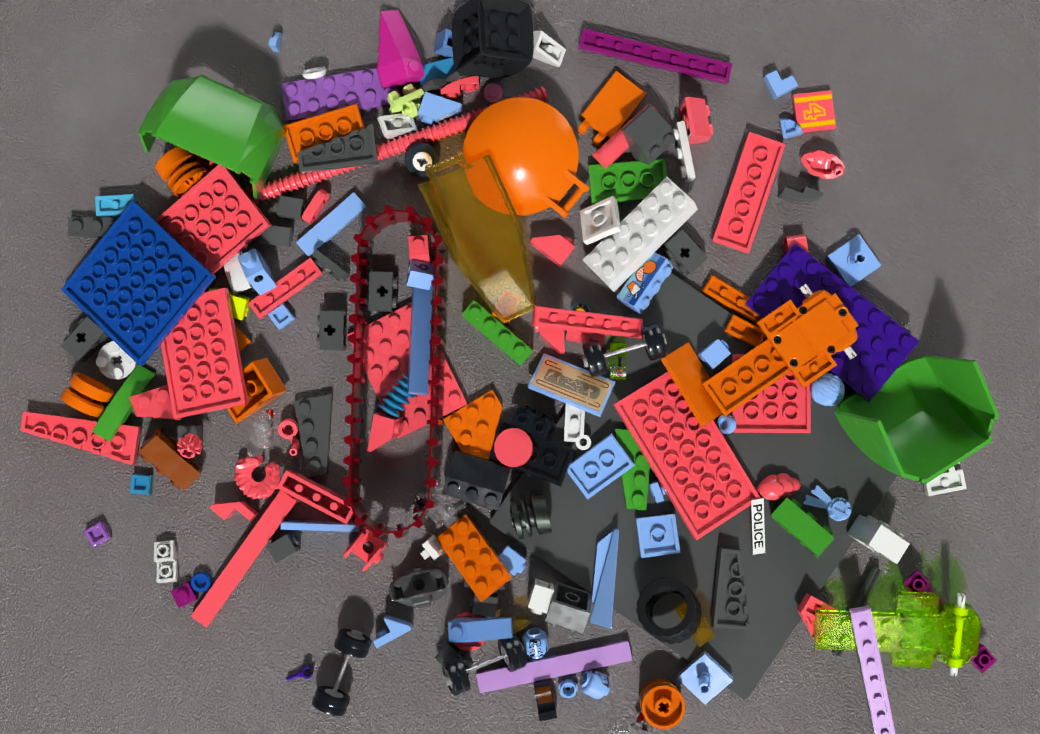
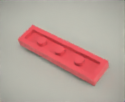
[248,257,323,319]

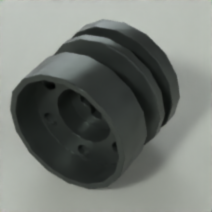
[510,491,552,540]

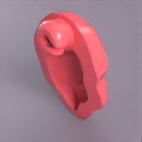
[801,150,845,179]
[757,473,801,501]

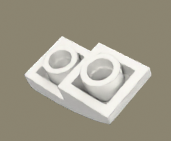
[224,251,252,294]
[154,540,178,583]

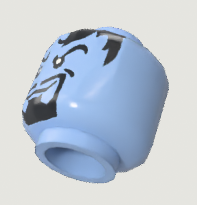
[522,628,549,659]
[580,669,610,699]

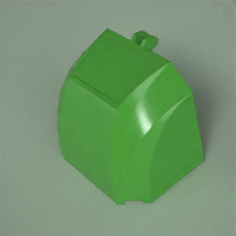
[137,74,286,200]
[834,355,999,484]

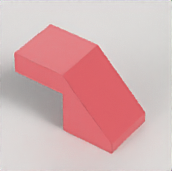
[210,500,259,521]

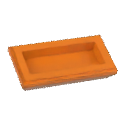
[724,314,766,347]

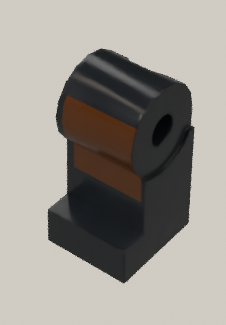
[533,679,557,722]

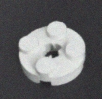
[96,341,138,379]

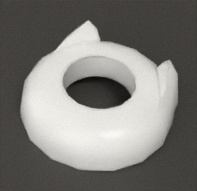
[302,66,327,79]

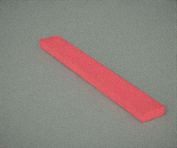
[191,490,298,628]

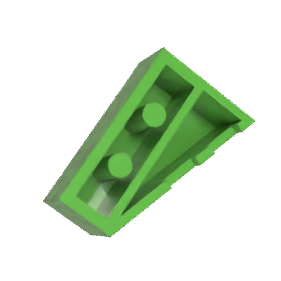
[771,498,834,558]

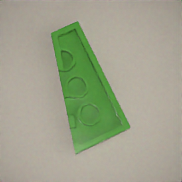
[614,429,650,510]

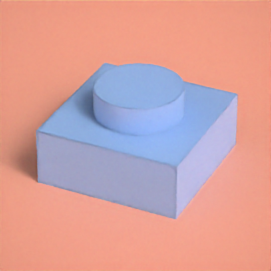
[649,481,666,503]

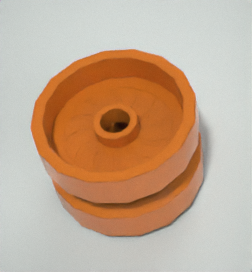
[60,372,114,417]
[639,679,685,729]

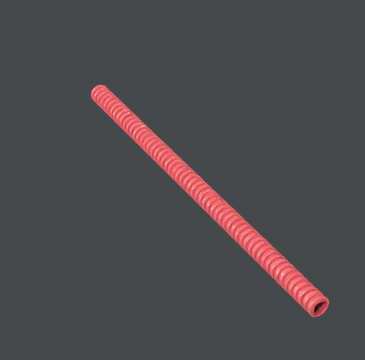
[245,86,548,204]

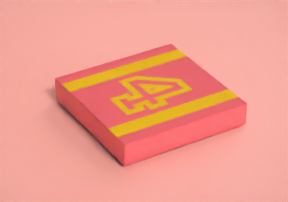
[792,90,836,133]

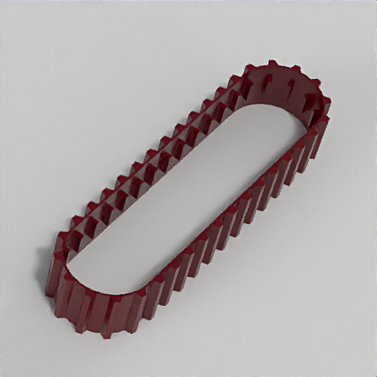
[342,205,448,539]

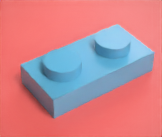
[95,194,137,217]

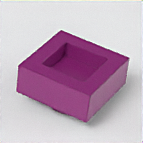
[170,581,199,609]

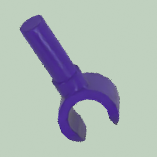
[286,665,313,681]

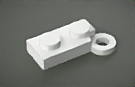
[564,404,591,450]

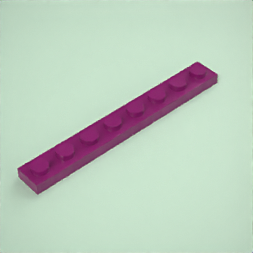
[578,28,732,85]

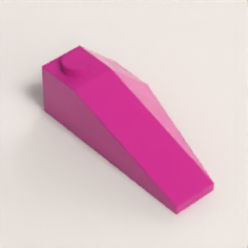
[377,10,425,88]

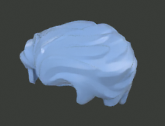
[810,373,845,406]

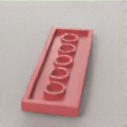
[711,132,786,254]

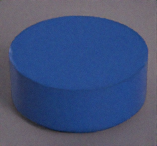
[191,572,212,592]

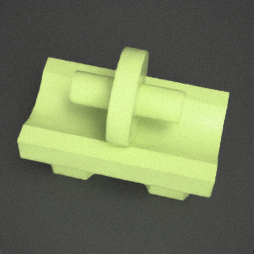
[387,84,424,118]

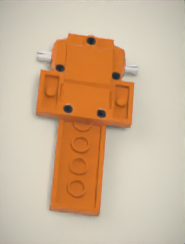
[702,284,859,417]

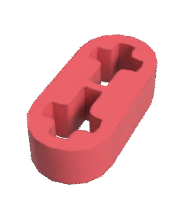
[302,188,330,224]

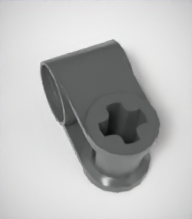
[435,641,473,676]

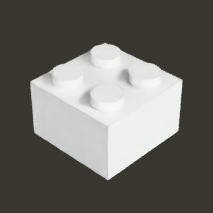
[847,514,909,564]

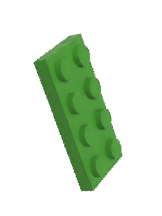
[588,159,667,205]

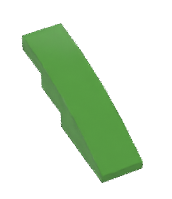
[92,365,156,441]

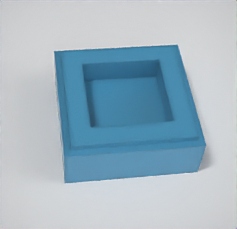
[130,473,153,495]

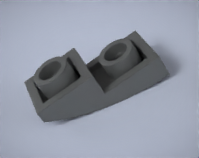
[778,186,824,202]
[252,225,293,247]

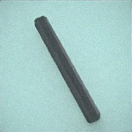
[831,566,882,656]

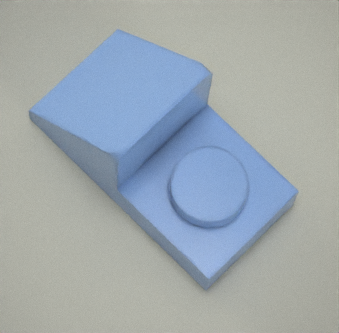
[373,614,413,648]

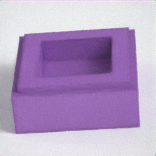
[84,521,112,548]

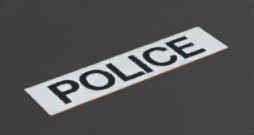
[751,498,765,555]

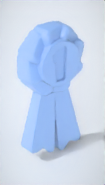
[803,485,852,521]

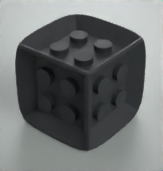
[452,0,534,78]

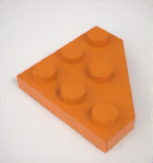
[443,390,502,460]

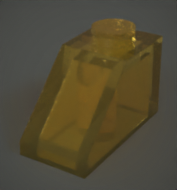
[674,601,716,647]

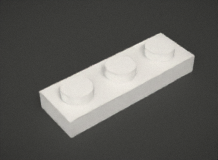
[672,121,696,183]

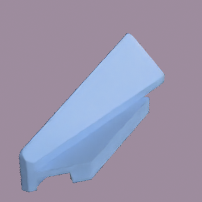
[590,528,619,628]

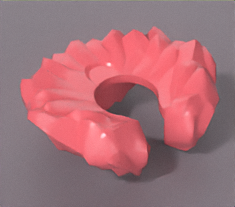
[234,454,281,500]

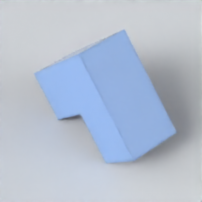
[763,70,798,100]

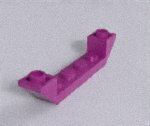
[902,570,997,673]

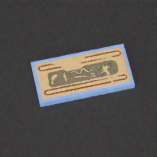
[528,354,615,417]

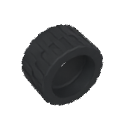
[636,577,702,644]

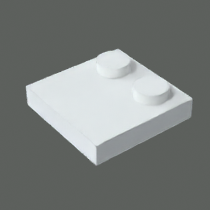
[580,196,621,245]

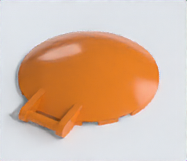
[462,97,590,218]

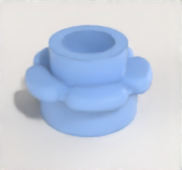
[559,679,578,698]

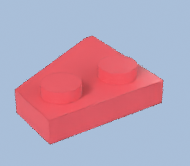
[797,593,837,642]

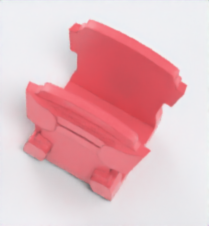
[344,527,387,572]

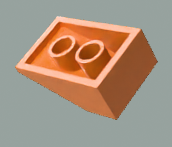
[227,358,287,424]

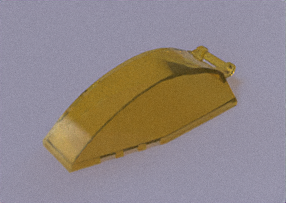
[418,151,538,324]

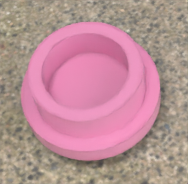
[484,83,503,103]

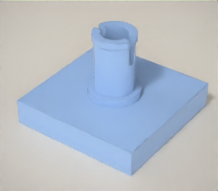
[826,234,882,287]
[677,650,733,704]

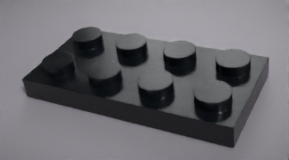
[489,422,576,487]

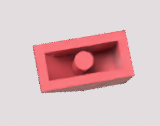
[408,235,431,263]
[530,235,575,267]
[367,410,404,452]

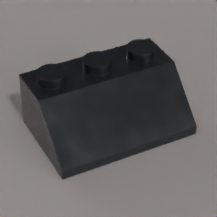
[442,450,511,511]

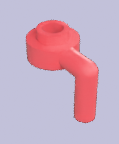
[278,418,301,456]

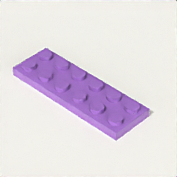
[281,68,400,123]

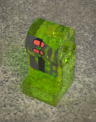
[608,343,628,380]

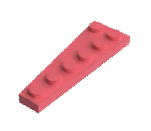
[20,412,141,465]

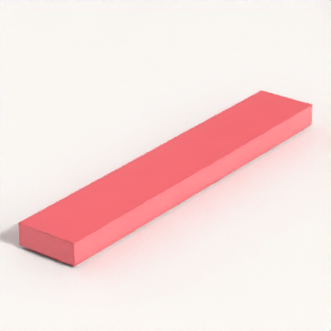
[532,306,643,339]

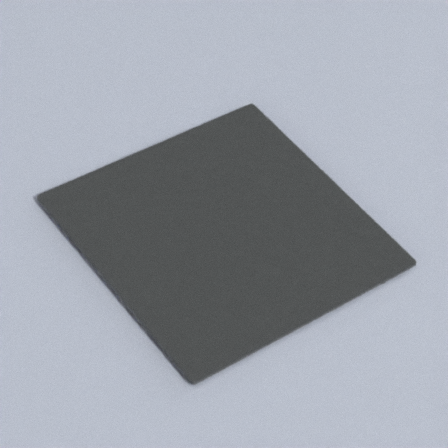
[490,273,898,699]

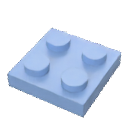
[635,513,680,558]

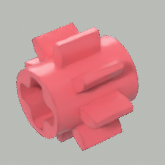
[177,433,203,458]

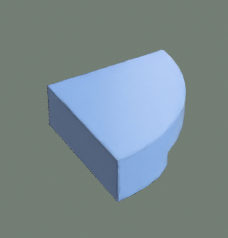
[268,32,283,52]
[780,119,804,139]

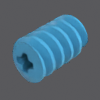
[378,373,415,417]

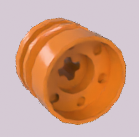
[155,147,209,197]

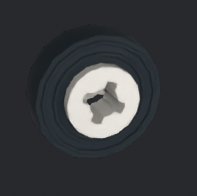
[405,142,439,177]

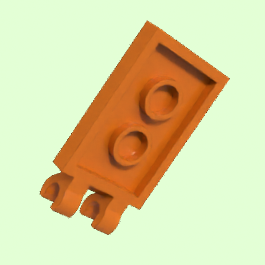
[577,71,646,147]

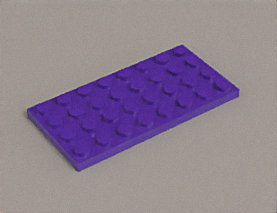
[745,243,919,402]

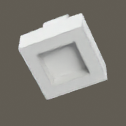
[420,534,444,560]

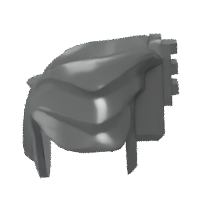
[389,568,449,608]

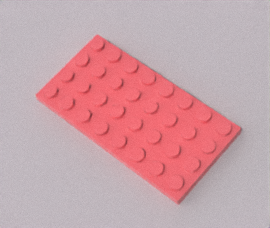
[613,371,761,540]

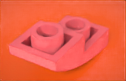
[441,76,480,101]

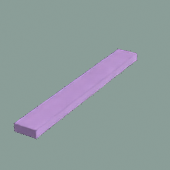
[849,605,895,734]
[476,640,632,693]

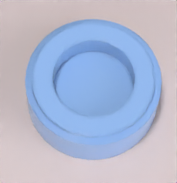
[717,414,736,434]

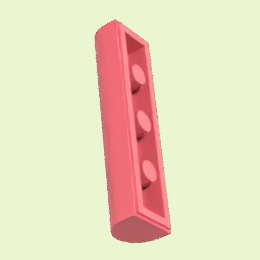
[592,105,658,169]

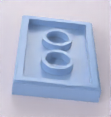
[568,433,635,499]

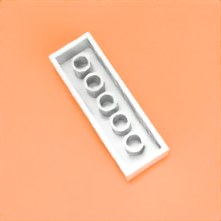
[583,177,698,292]

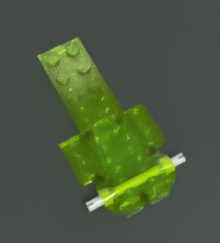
[813,591,981,676]

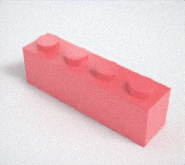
[277,469,354,524]

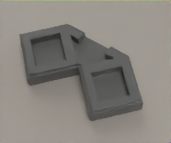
[420,71,472,94]

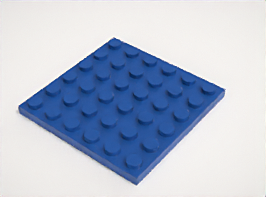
[61,201,216,366]

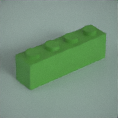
[461,300,533,366]

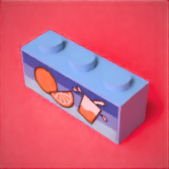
[616,252,673,315]

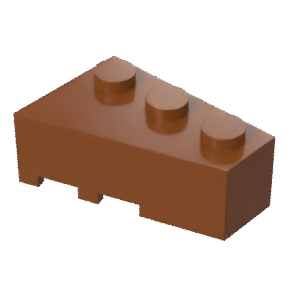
[139,426,202,491]

